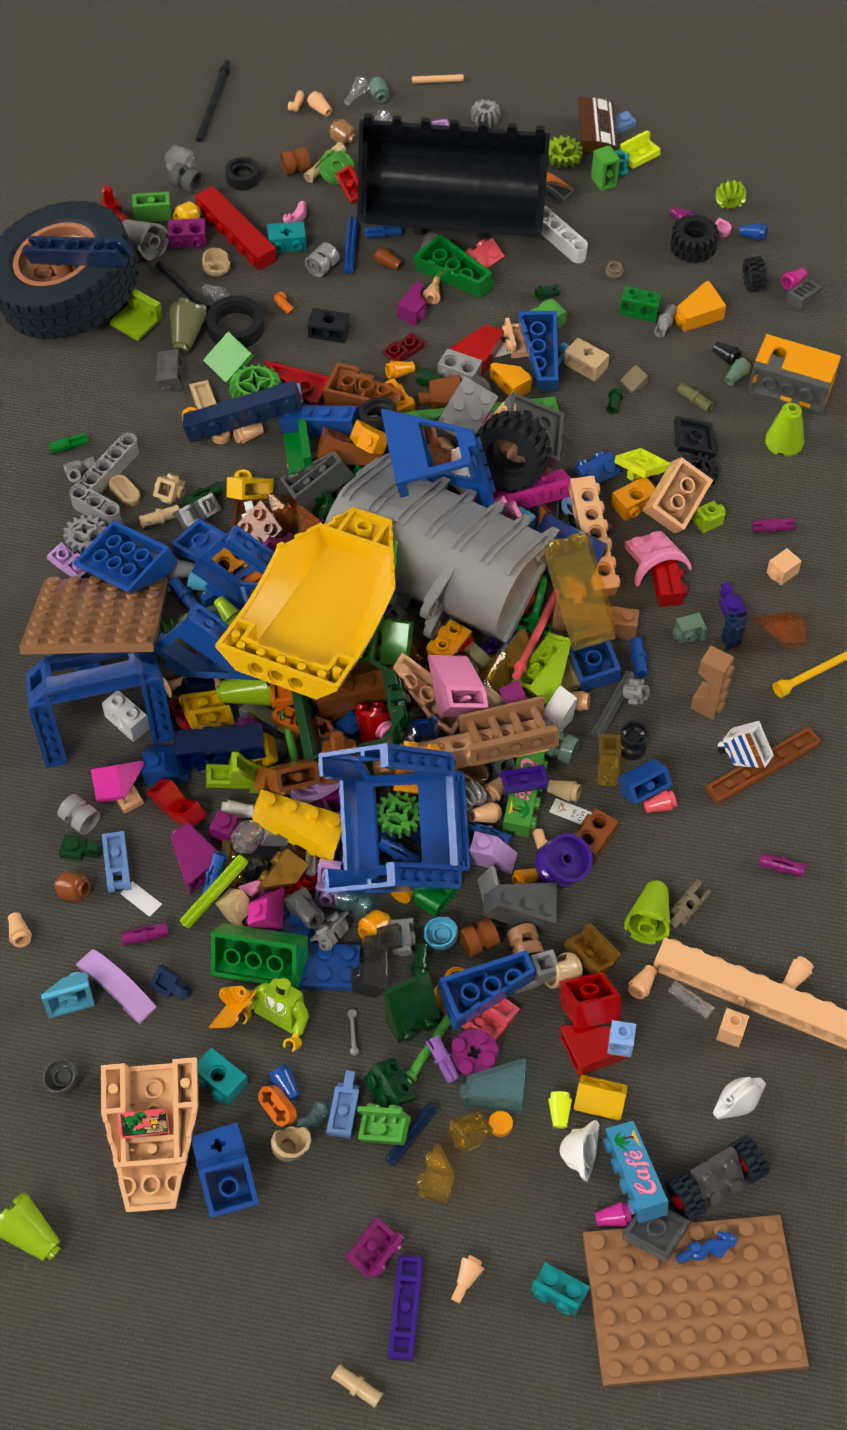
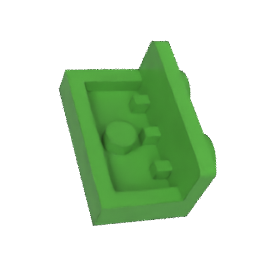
[357,1104,411,1145]

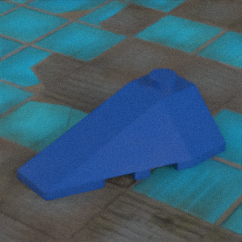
[537,513,607,582]

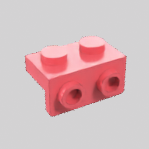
[465,238,505,268]

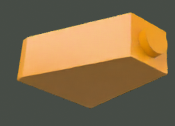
[675,281,726,332]

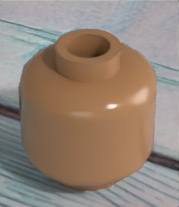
[329,119,356,146]

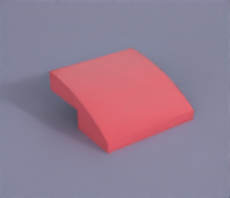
[462,998,520,1041]

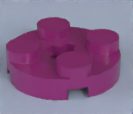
[451,1029,499,1078]

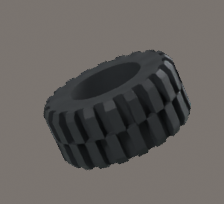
[475,411,552,492]

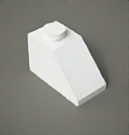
[542,686,577,731]

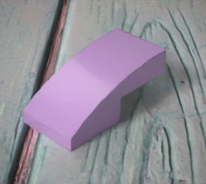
[289,783,339,804]

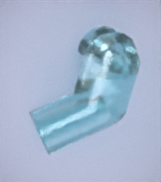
[296,1101,328,1128]

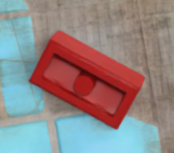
[335,164,358,204]

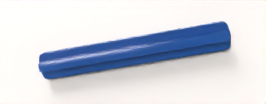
[344,217,358,274]

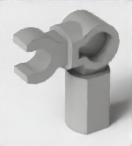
[63,457,95,482]

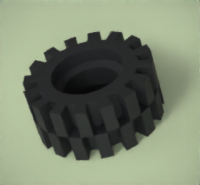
[742,256,767,292]

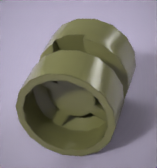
[459,641,493,675]

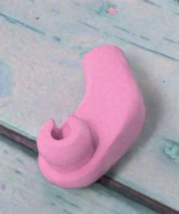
[283,201,307,223]

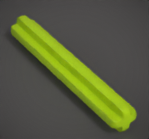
[180,855,248,929]

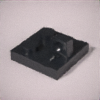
[673,416,716,459]

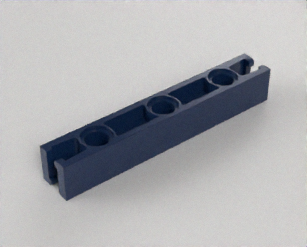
[22,236,133,267]

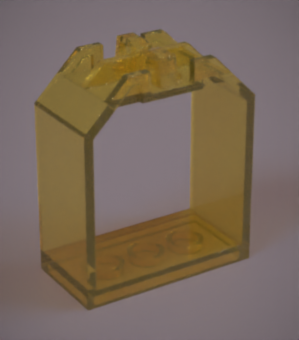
[544,532,617,651]

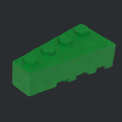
[414,234,494,298]

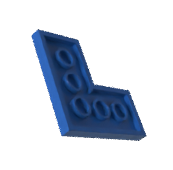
[279,902,360,991]

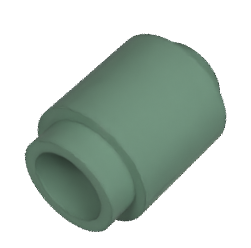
[369,77,390,103]

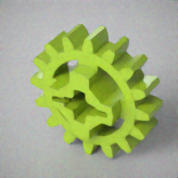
[548,135,583,168]

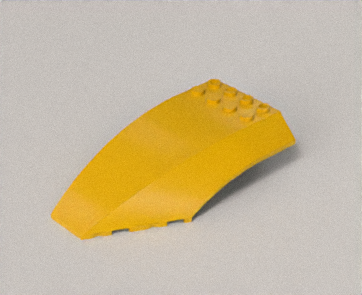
[215,507,396,700]

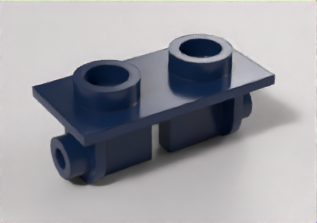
[721,613,747,652]

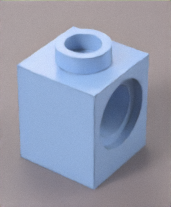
[607,1020,636,1057]

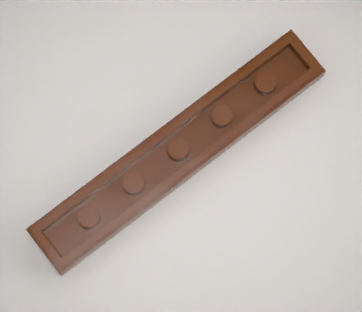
[704,726,822,806]

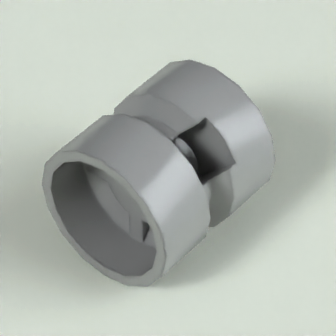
[305,242,340,278]
[58,794,101,835]

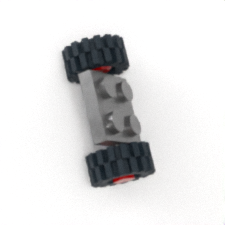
[665,1135,770,1221]

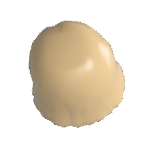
[544,952,583,989]
[271,1126,311,1162]

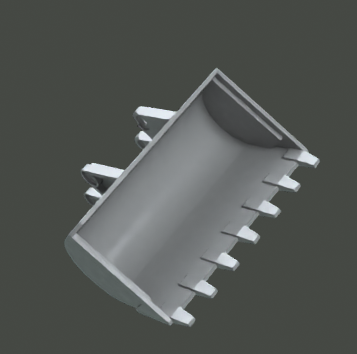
[325,452,560,644]

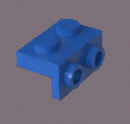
[572,451,621,483]

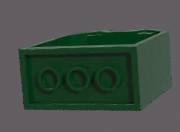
[292,656,413,763]

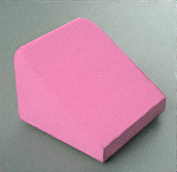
[238,880,266,902]

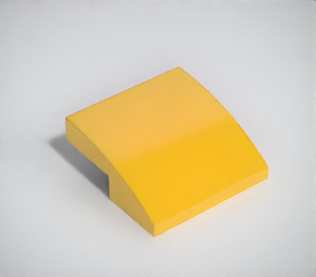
[178,690,235,732]

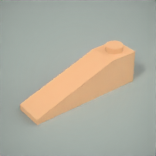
[391,652,459,736]

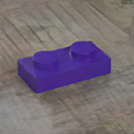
[500,765,549,795]

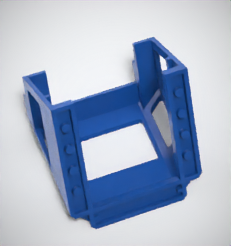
[381,408,502,515]
[154,524,274,681]
[26,651,175,768]
[318,743,470,895]

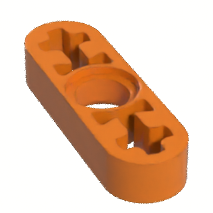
[271,706,333,741]

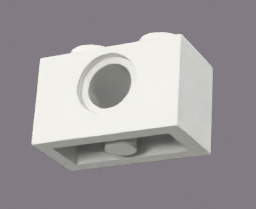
[102,691,150,742]

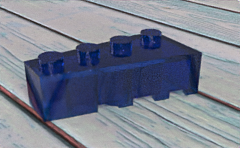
[174,722,266,775]

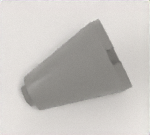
[122,219,168,260]

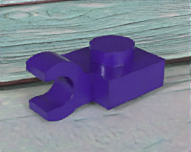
[719,582,747,617]

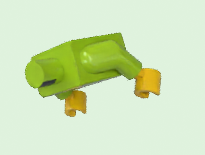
[238,978,309,1052]

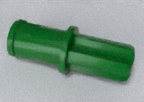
[48,433,88,455]

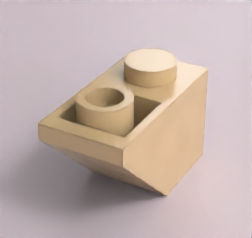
[215,888,251,927]

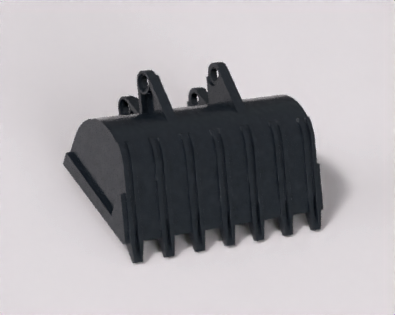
[357,113,550,240]

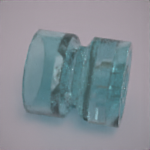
[335,893,375,918]

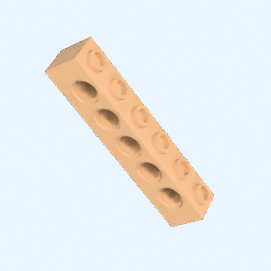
[568,476,620,598]

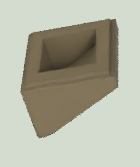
[620,365,648,393]

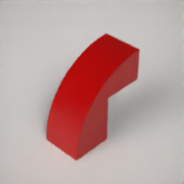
[146,778,207,828]

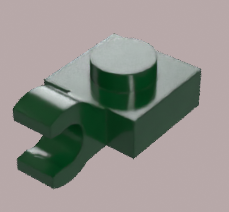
[59,834,101,861]

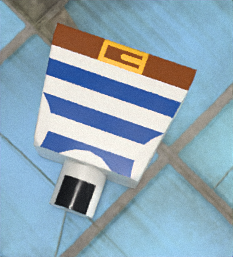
[718,721,774,768]

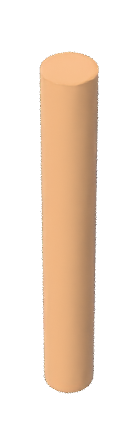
[412,74,464,84]

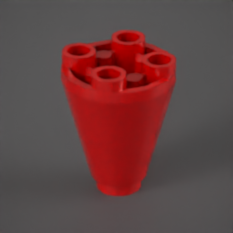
[355,701,391,743]

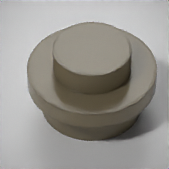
[605,261,624,279]

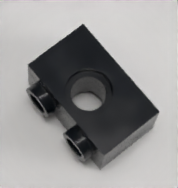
[307,308,350,343]

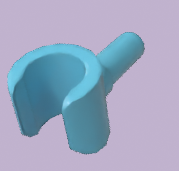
[558,342,569,367]

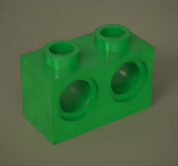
[619,286,662,323]

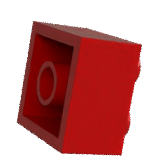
[559,972,621,1030]

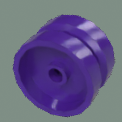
[535,833,592,889]

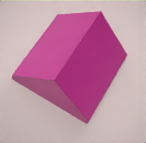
[91,761,145,803]

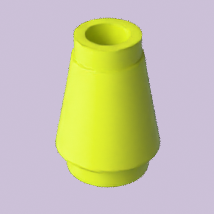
[548,1091,572,1129]

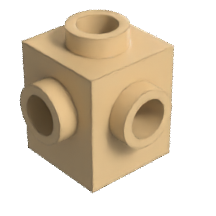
[153,473,185,504]

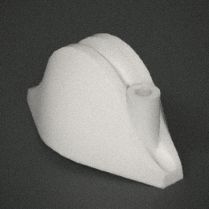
[713,1077,766,1119]
[560,1120,599,1181]

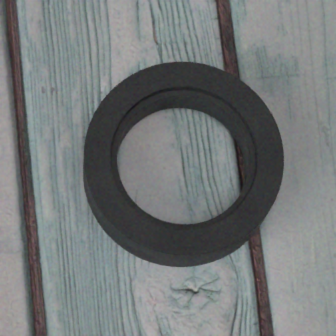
[206,296,264,348]

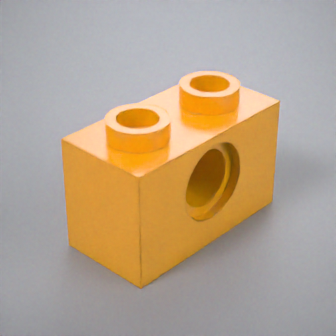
[611,477,656,521]

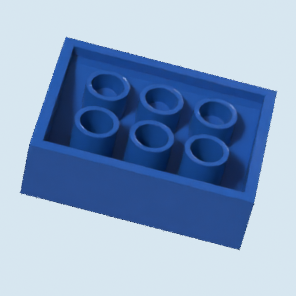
[73,520,178,594]

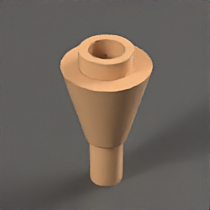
[422,276,441,305]
[451,1255,484,1304]

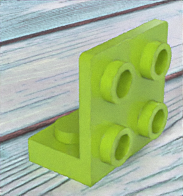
[110,289,163,341]

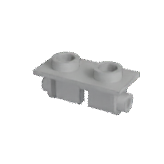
[309,911,349,951]

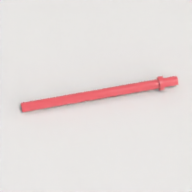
[512,588,561,680]

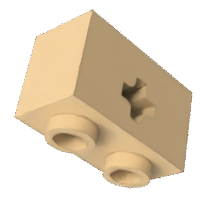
[564,338,609,381]

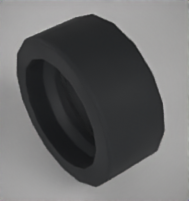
[225,157,260,190]
[359,397,397,432]

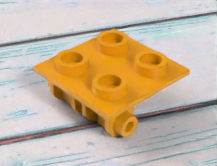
[209,986,257,1029]

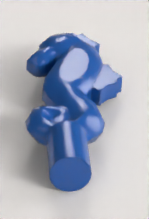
[675,1231,738,1264]

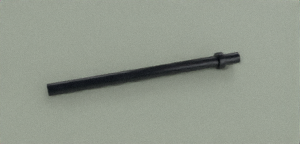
[196,60,231,142]

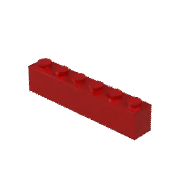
[195,186,277,271]

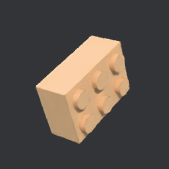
[642,457,713,533]

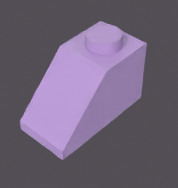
[469,831,518,874]

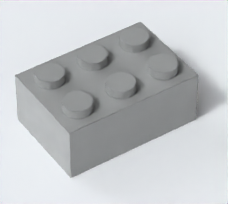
[436,376,498,447]

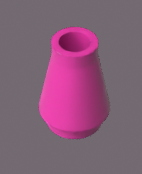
[781,268,807,290]
[595,1201,632,1227]

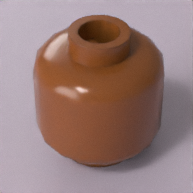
[55,871,90,902]

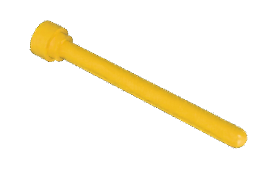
[773,651,847,698]

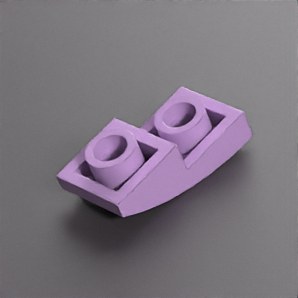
[47,542,87,578]
[315,859,342,908]

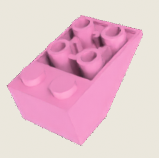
[428,655,489,717]

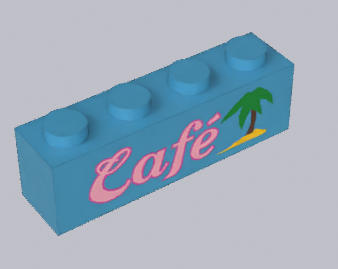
[603,1121,668,1223]

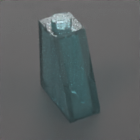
[460,1059,527,1113]

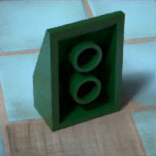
[384,970,440,1043]

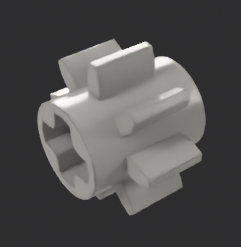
[623,679,650,705]

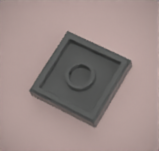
[622,1209,691,1263]

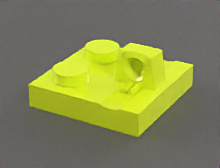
[614,448,670,481]

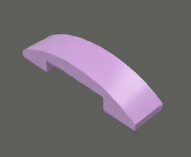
[76,949,157,1024]

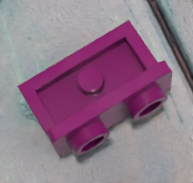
[344,1217,404,1278]

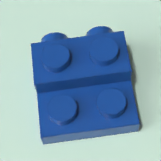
[171,519,226,562]

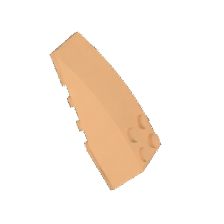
[101,1057,198,1213]

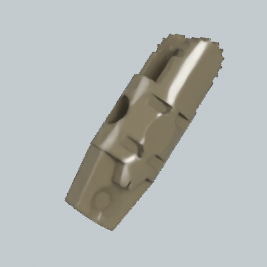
[670,879,712,930]

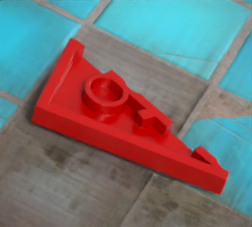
[265,361,329,405]

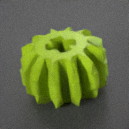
[715,180,747,210]

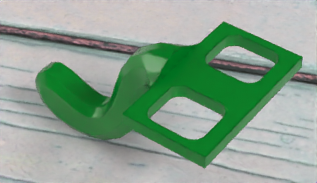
[516,575,553,636]

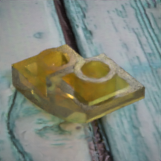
[222,840,243,889]

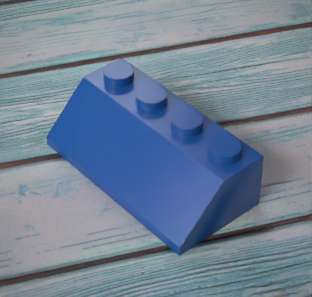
[277,404,361,437]

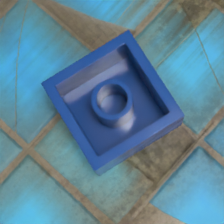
[568,633,621,692]
[196,1149,259,1218]

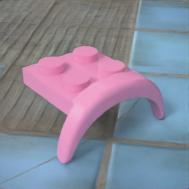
[624,531,692,586]

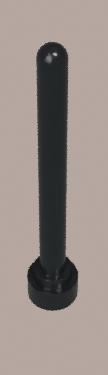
[156,261,211,312]

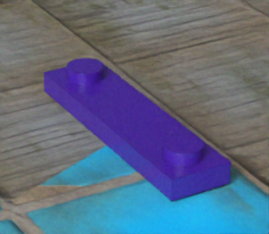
[388,1255,423,1362]

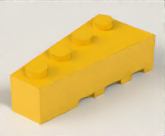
[252,789,342,860]

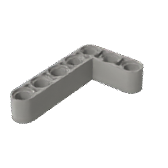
[69,433,139,527]

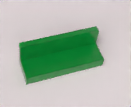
[284,418,312,475]

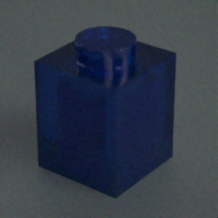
[411,715,441,743]

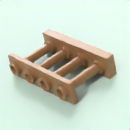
[458,696,559,766]

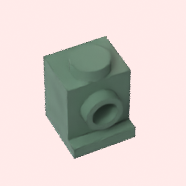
[672,613,707,643]

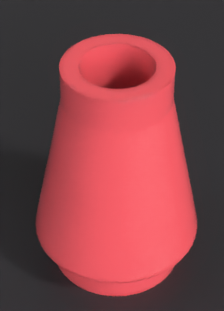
[643,790,677,814]

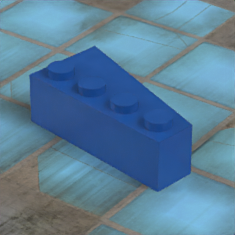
[518,311,558,391]
[437,950,536,1031]

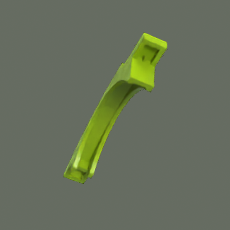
[206,752,373,793]

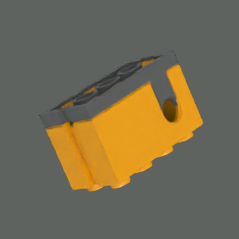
[747,334,841,415]

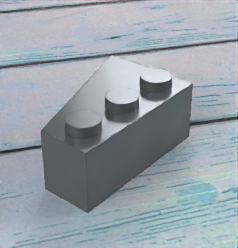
[280,451,354,513]
[483,882,557,933]

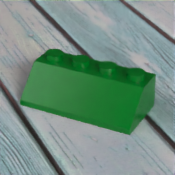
[211,923,308,989]

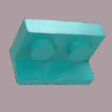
[531,1262,590,1316]

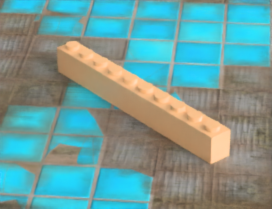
[653,938,847,1049]

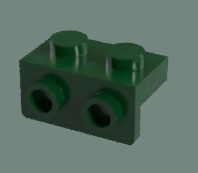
[364,1058,417,1108]

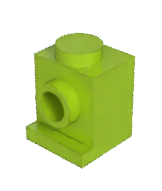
[692,501,726,533]

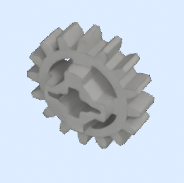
[63,515,106,555]

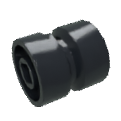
[618,721,649,760]

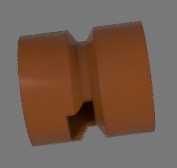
[280,147,311,176]
[458,918,500,957]

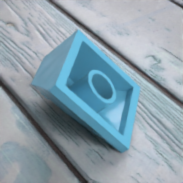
[41,972,95,1018]

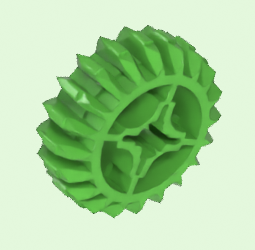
[229,363,281,399]

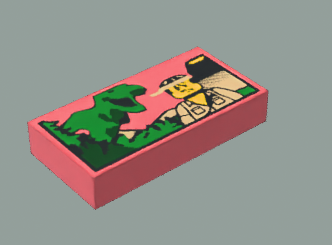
[117,1108,169,1139]

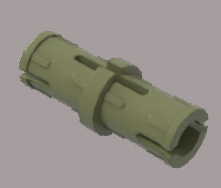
[677,382,715,413]

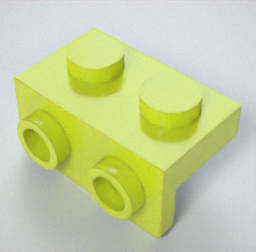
[620,130,661,169]

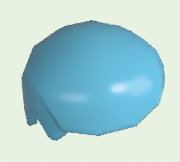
[424,917,459,951]

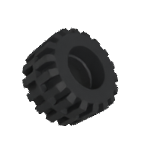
[670,214,719,263]

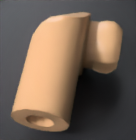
[288,90,305,112]

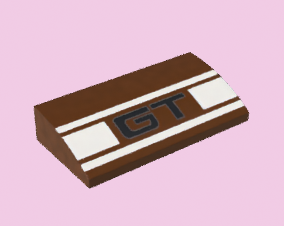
[578,97,618,152]

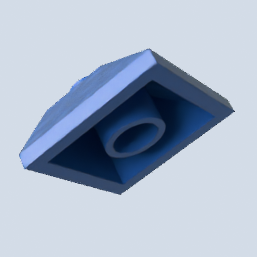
[142,744,189,786]

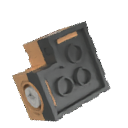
[493,392,564,474]

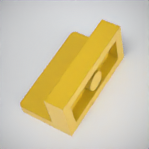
[574,1074,628,1121]

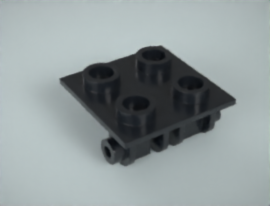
[233,843,278,884]

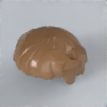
[457,764,489,786]

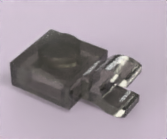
[362,923,403,952]

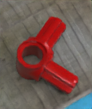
[101,185,129,222]

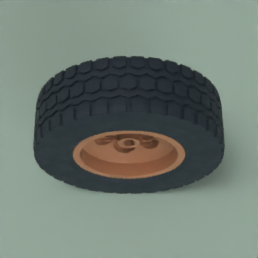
[0,200,139,339]

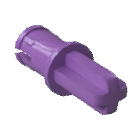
[426,1035,459,1083]

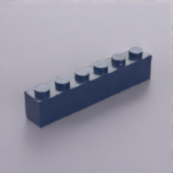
[183,380,302,443]

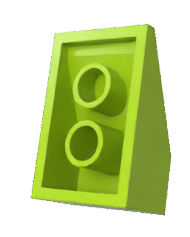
[511,633,572,705]

